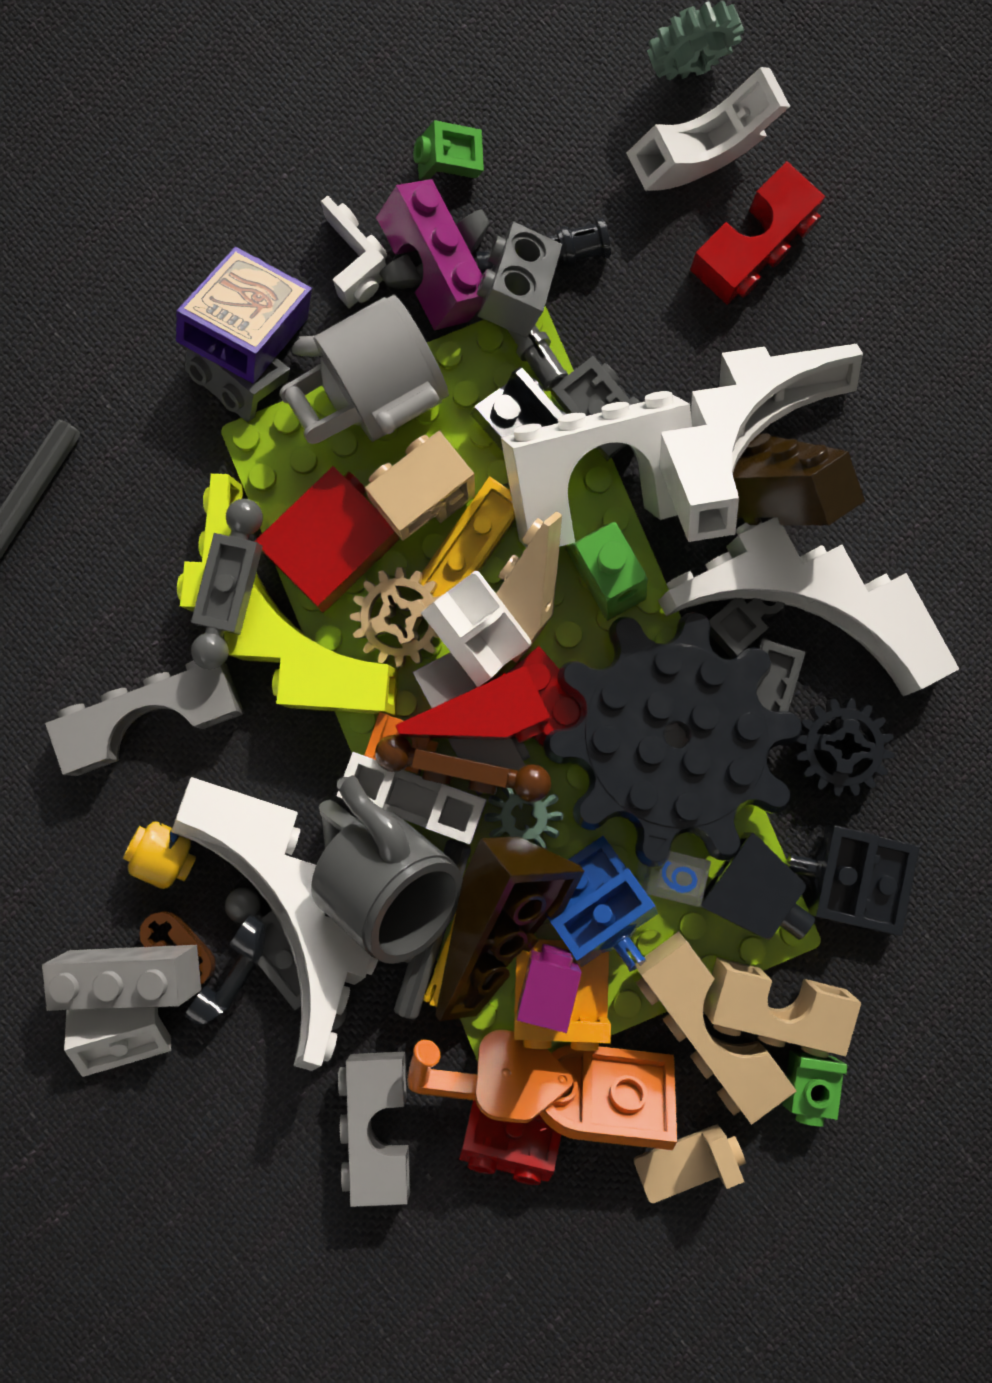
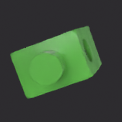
[565,522,648,621]

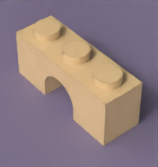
[703,957,861,1058]

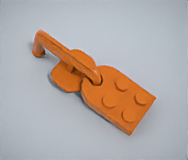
[407,1030,677,1150]

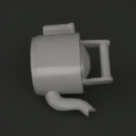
[280,295,449,444]

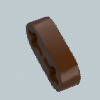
[139,911,216,984]

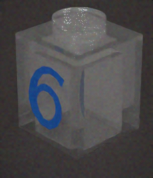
[636,851,711,907]

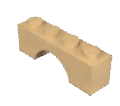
[635,931,796,1125]

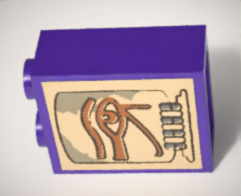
[176,247,312,384]

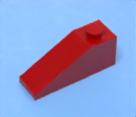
[395,665,550,743]

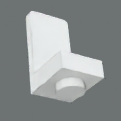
[321,196,387,308]

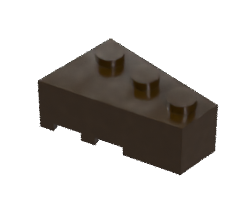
[733,434,865,526]

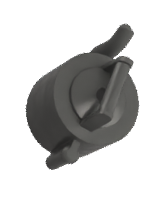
[311,775,463,964]

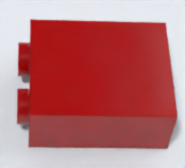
[254,466,400,613]

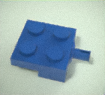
[547,836,658,972]

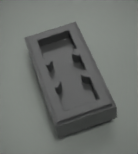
[757,639,806,712]

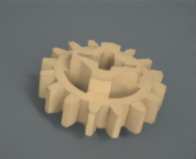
[350,567,441,667]

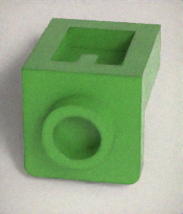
[413,120,484,180]

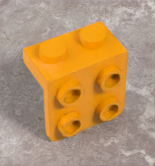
[514,939,611,1051]

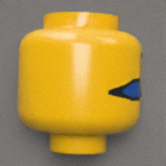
[123,822,196,889]

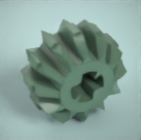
[485,787,563,849]

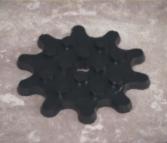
[543,612,802,867]

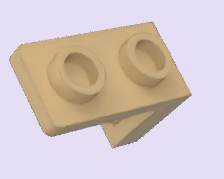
[633,1124,746,1203]

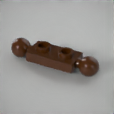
[375,734,551,802]

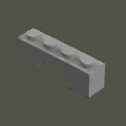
[45,660,244,776]

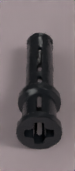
[476,218,611,274]

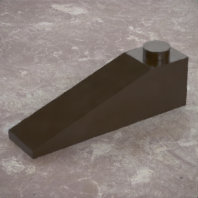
[435,837,585,1021]

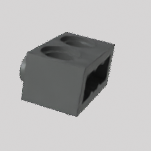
[476,221,562,338]

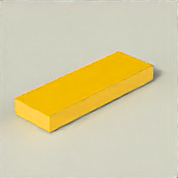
[421,476,516,597]

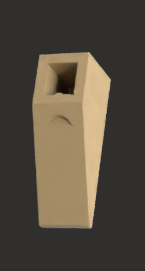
[496,511,562,663]

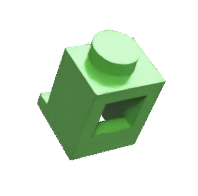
[783,1050,847,1126]

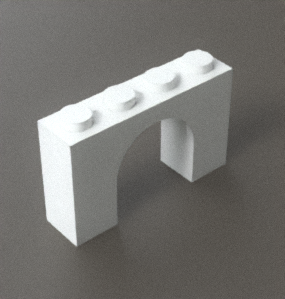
[501,391,692,547]

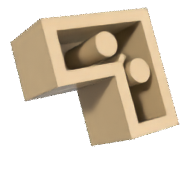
[365,430,475,541]

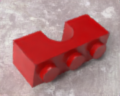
[690,161,826,305]

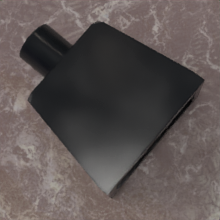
[695,832,815,940]

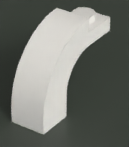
[626,67,790,191]

